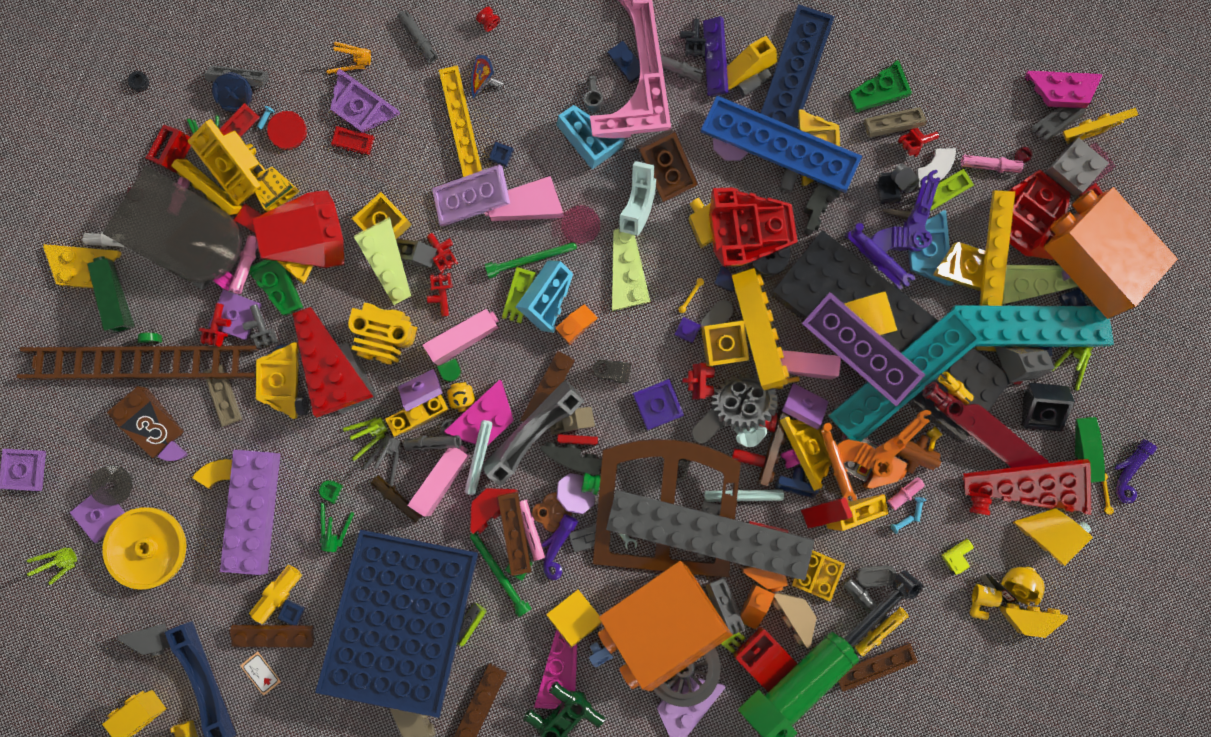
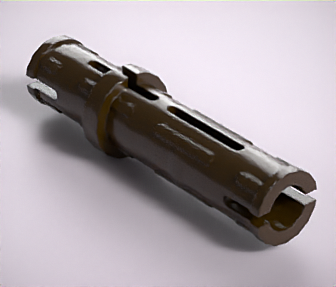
[370,475,423,523]

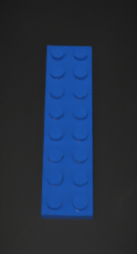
[701,96,862,193]

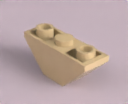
[772,592,817,648]

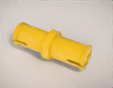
[938,371,974,405]

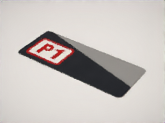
[980,573,1017,603]

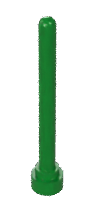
[485,242,577,279]
[470,533,532,618]

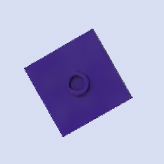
[632,379,684,431]

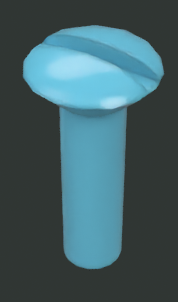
[257,106,275,129]
[914,497,926,522]
[890,515,914,534]

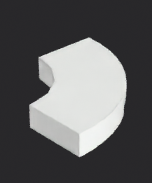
[916,148,956,189]

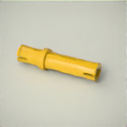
[855,607,909,656]

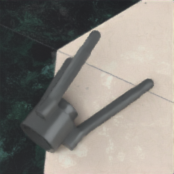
[363,435,402,486]

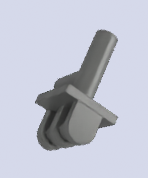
[242,304,277,349]

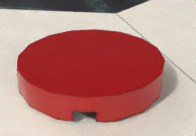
[267,111,307,150]

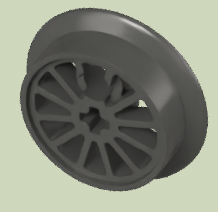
[654,648,721,707]

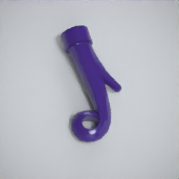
[1115,439,1157,503]
[541,514,578,580]

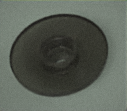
[89,465,133,505]

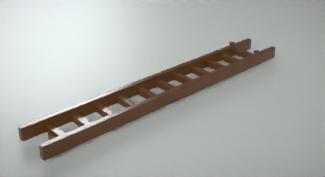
[17,346,259,380]

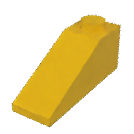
[826,494,888,531]

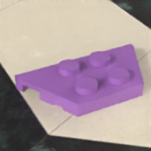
[330,69,400,133]

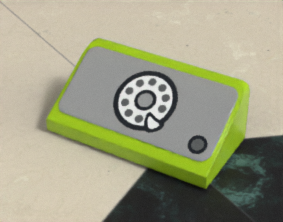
[458,603,487,647]

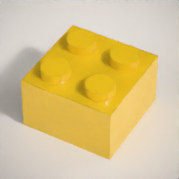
[352,192,411,239]
[701,321,749,366]
[102,690,167,737]

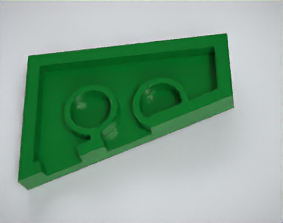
[849,60,912,113]
[248,259,303,316]

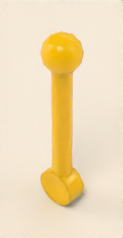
[678,278,704,313]
[1102,473,1114,515]

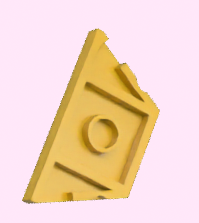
[1063,108,1138,144]
[798,110,840,186]
[933,242,986,291]
[43,244,121,289]
[256,342,299,419]
[780,417,831,491]

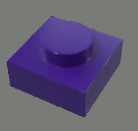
[675,317,701,344]

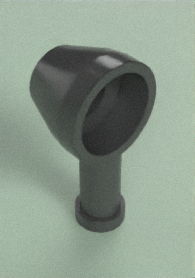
[584,76,603,113]

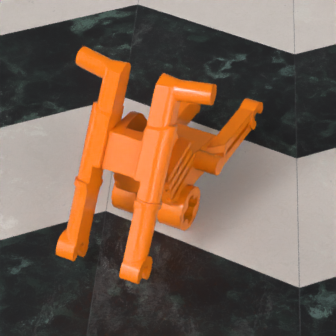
[821,410,931,503]

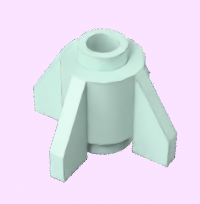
[730,424,767,447]

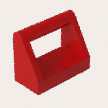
[146,124,191,173]

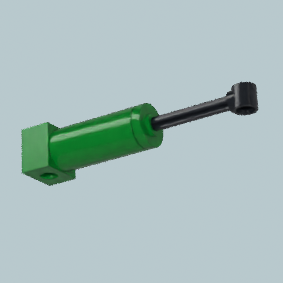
[738,570,923,737]

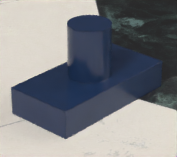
[607,41,640,84]
[775,467,819,498]

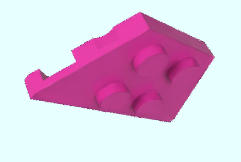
[1025,71,1102,108]
[444,380,514,446]

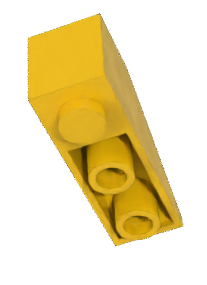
[727,36,777,90]

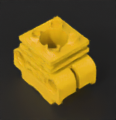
[348,303,417,365]

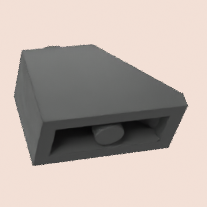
[396,239,437,268]
[118,623,170,657]

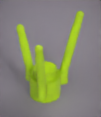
[1052,347,1094,391]
[343,417,388,461]
[27,547,77,585]

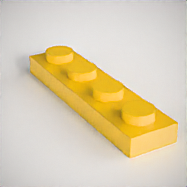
[171,159,243,215]

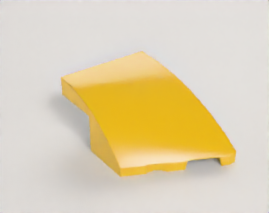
[1013,508,1093,566]

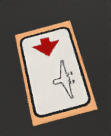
[240,651,281,696]

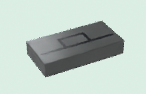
[569,525,613,552]

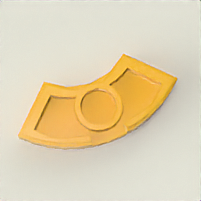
[192,459,232,489]

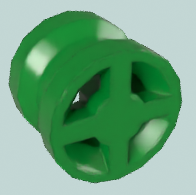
[581,473,601,495]

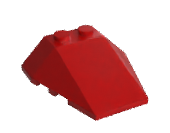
[1009,169,1070,260]
[709,188,798,266]
[252,190,345,268]

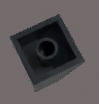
[1022,383,1075,432]

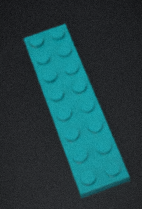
[952,306,1114,347]
[829,308,983,442]

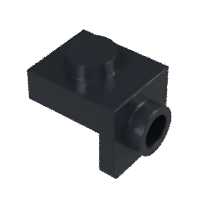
[876,172,901,204]

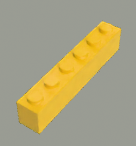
[732,268,789,391]

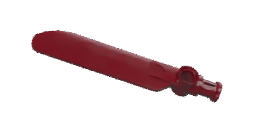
[922,382,1049,468]

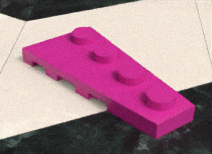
[534,630,577,709]

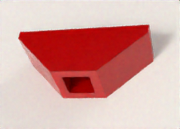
[470,488,519,534]

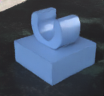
[589,642,613,667]

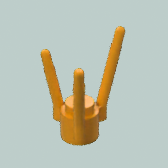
[326,42,371,74]

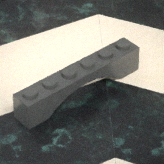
[482,380,584,487]

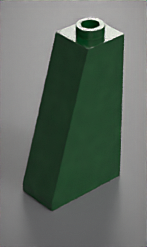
[87,256,135,333]

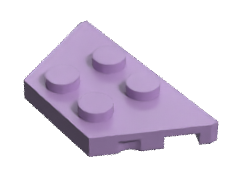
[657,677,726,737]

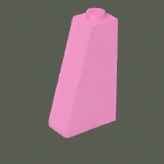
[484,176,564,221]
[423,309,499,366]
[781,350,841,380]
[407,445,470,517]

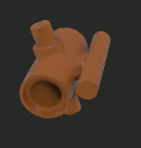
[896,434,941,474]

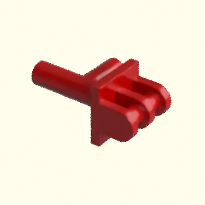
[898,128,939,157]
[427,233,459,273]
[427,273,453,316]
[199,303,231,347]

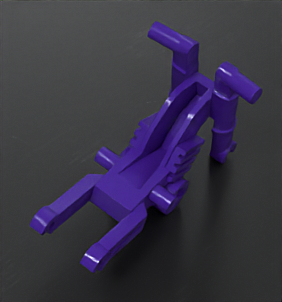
[845,170,940,290]

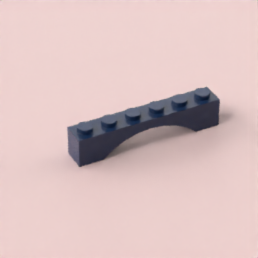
[165,621,236,737]

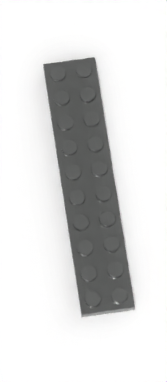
[606,490,815,580]

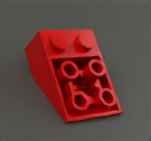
[733,626,797,692]

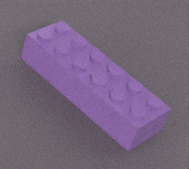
[802,292,926,406]
[220,450,281,575]

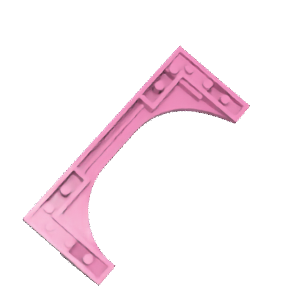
[590,0,671,138]

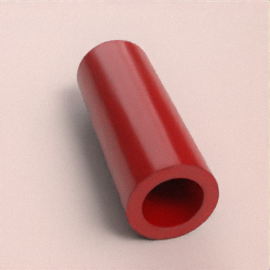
[732,448,766,468]

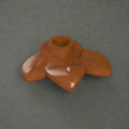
[532,492,572,532]

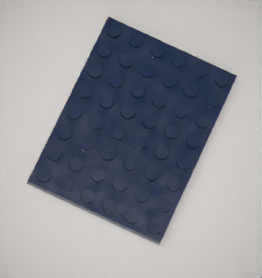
[315,530,478,718]

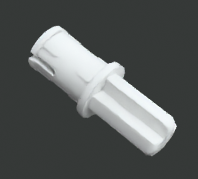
[82,232,125,248]

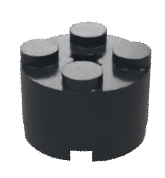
[748,247,790,278]

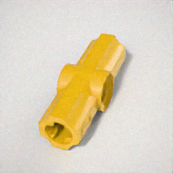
[249,565,302,624]

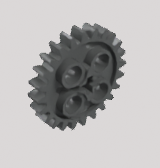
[712,374,777,432]

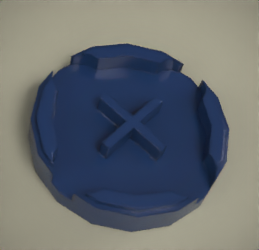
[212,72,252,112]

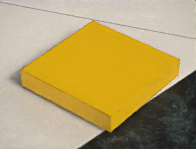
[546,590,602,648]

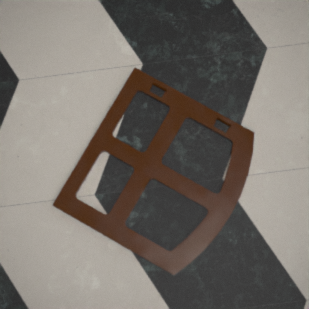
[593,439,741,577]

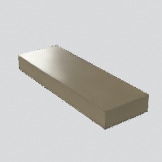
[863,107,927,138]
[203,365,242,427]

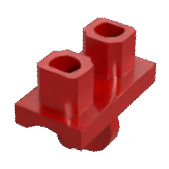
[682,363,715,400]

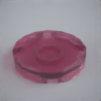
[562,205,600,244]

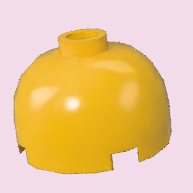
[1001,567,1045,605]

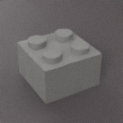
[1045,137,1109,197]

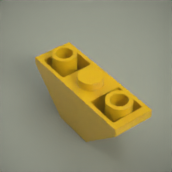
[385,394,448,437]
[999,603,1068,638]

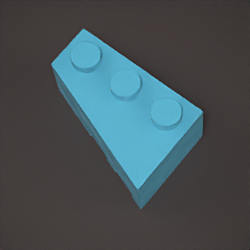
[556,105,625,169]
[516,261,573,333]

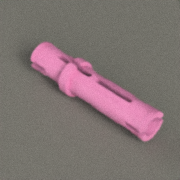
[961,154,1023,173]
[229,236,258,294]
[520,500,546,561]

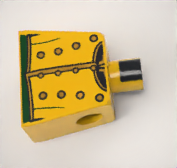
[252,164,300,212]

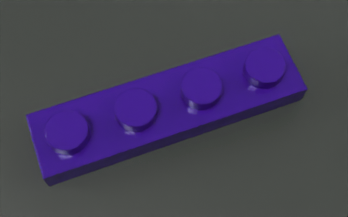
[703,16,729,97]

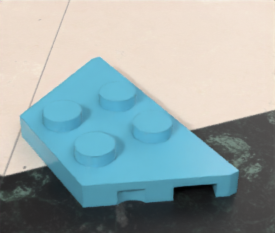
[908,210,953,286]

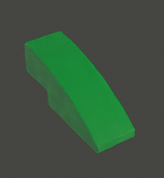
[1075,417,1105,483]

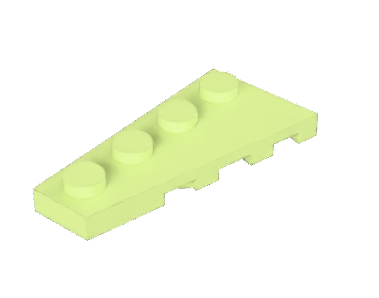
[354,217,411,305]
[612,229,650,311]
[1002,265,1079,305]

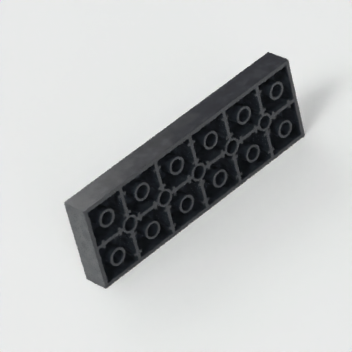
[770,230,1010,442]

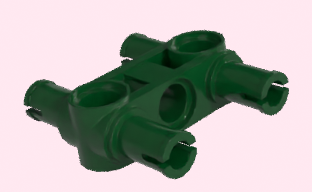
[523,681,605,737]

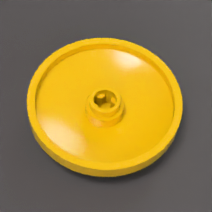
[103,507,186,589]

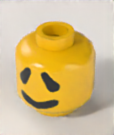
[447,382,475,412]

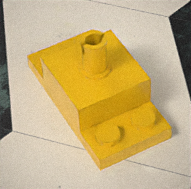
[188,119,261,206]

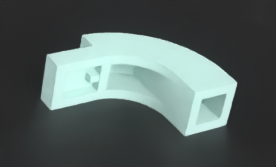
[620,161,656,236]

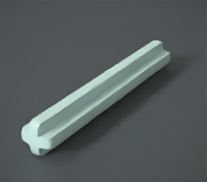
[465,420,492,495]
[704,490,784,502]

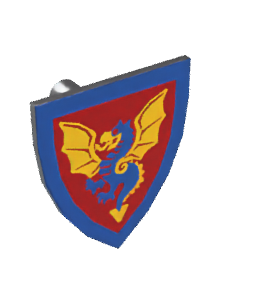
[471,55,503,100]

